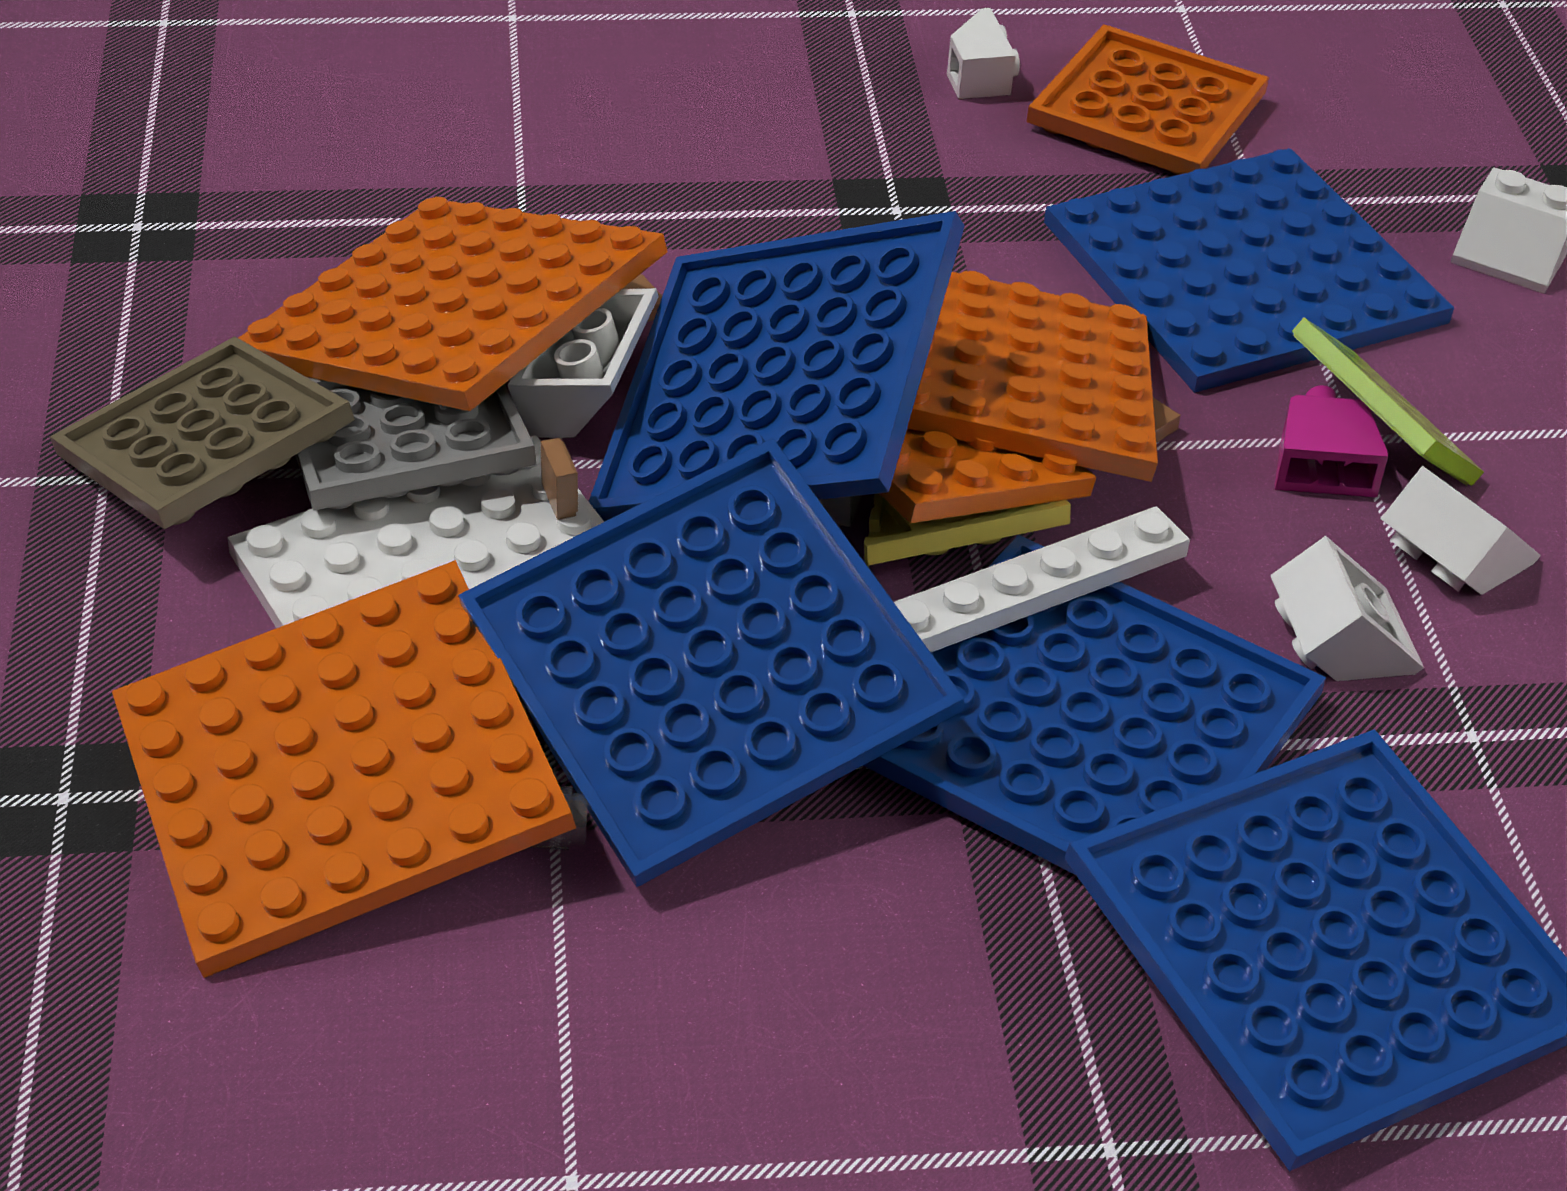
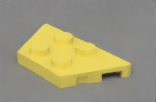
[864,493,1071,566]

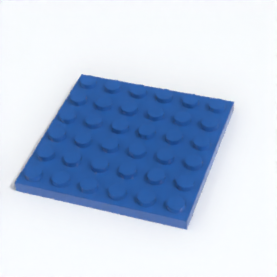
[1044,148,1454,393]
[589,211,965,522]
[458,438,964,888]
[863,535,1326,875]
[1064,729,1567,1171]

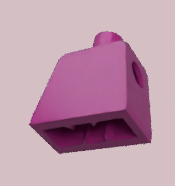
[1274,385,1388,497]

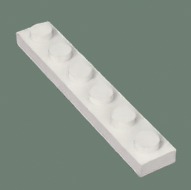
[894,506,1190,652]

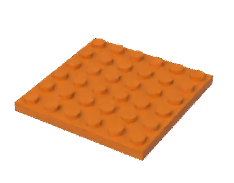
[238,197,668,411]
[907,271,1158,482]
[112,560,576,978]

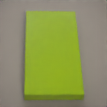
[1292,317,1484,486]

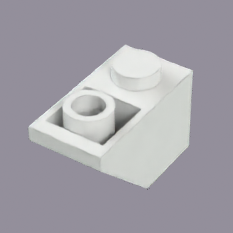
[947,8,1020,99]

